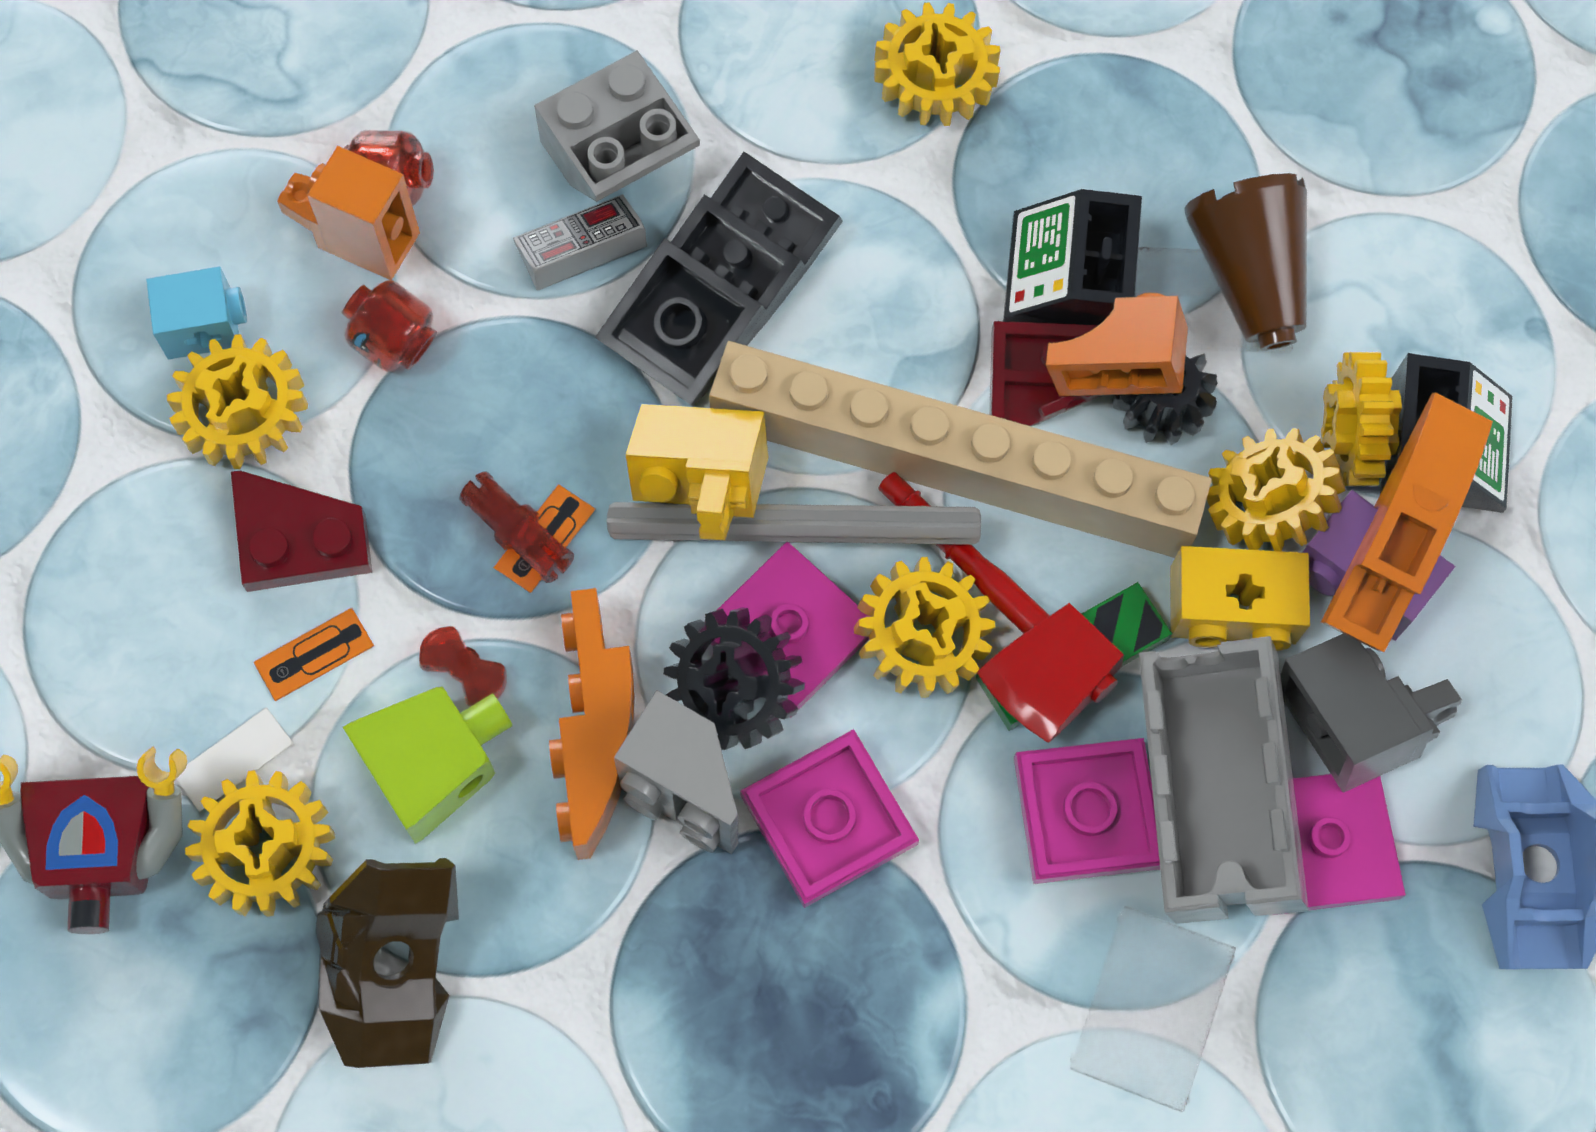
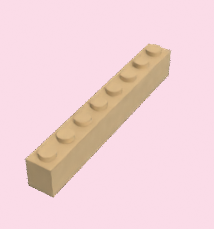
[709,341,1212,558]

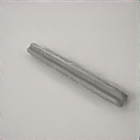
[607,502,981,545]

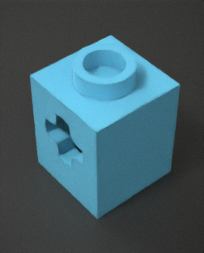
[146,266,247,360]

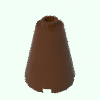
[1184,173,1307,351]

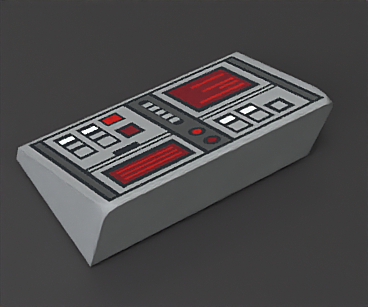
[513,194,647,291]

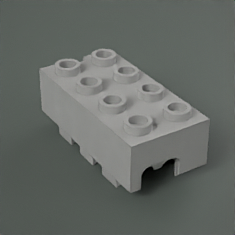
[1139,636,1309,924]

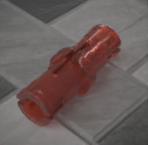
[459,471,574,583]

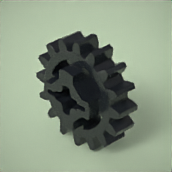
[663,607,805,750]

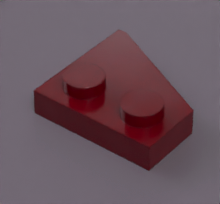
[989,321,1102,427]
[231,470,373,592]

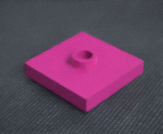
[711,542,870,718]
[740,729,919,908]
[1014,738,1160,884]
[1273,774,1406,915]

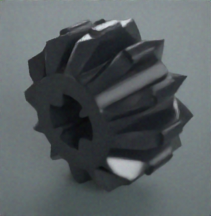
[1112,353,1218,445]

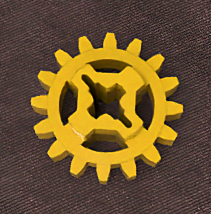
[874,2,1001,126]
[167,334,308,470]
[1321,352,1402,486]
[1206,428,1346,551]
[854,557,995,698]
[185,770,335,917]

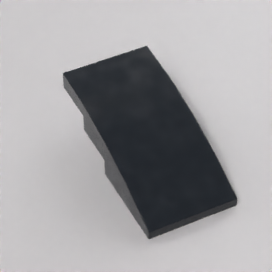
[595,151,843,407]

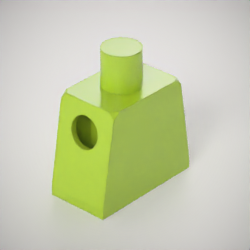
[343,686,513,844]

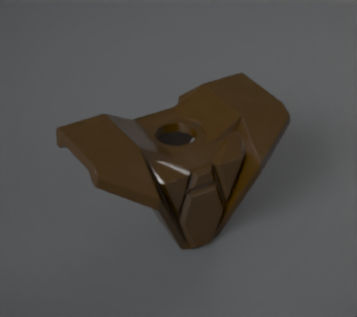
[315,858,459,1068]

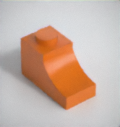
[1046,293,1188,396]

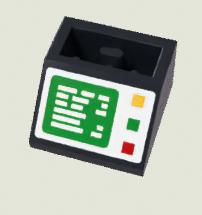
[1003,189,1142,325]
[1380,353,1513,513]

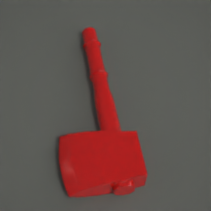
[878,472,1124,743]

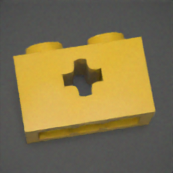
[1170,546,1310,651]

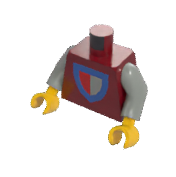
[0,746,188,934]

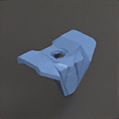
[1473,764,1596,969]

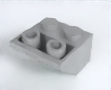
[534,50,700,202]
[614,690,738,854]

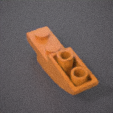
[1321,392,1493,652]
[549,588,635,860]

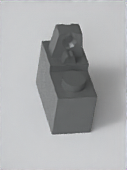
[1281,634,1462,793]

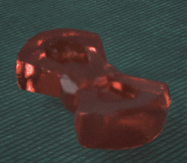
[419,626,507,707]

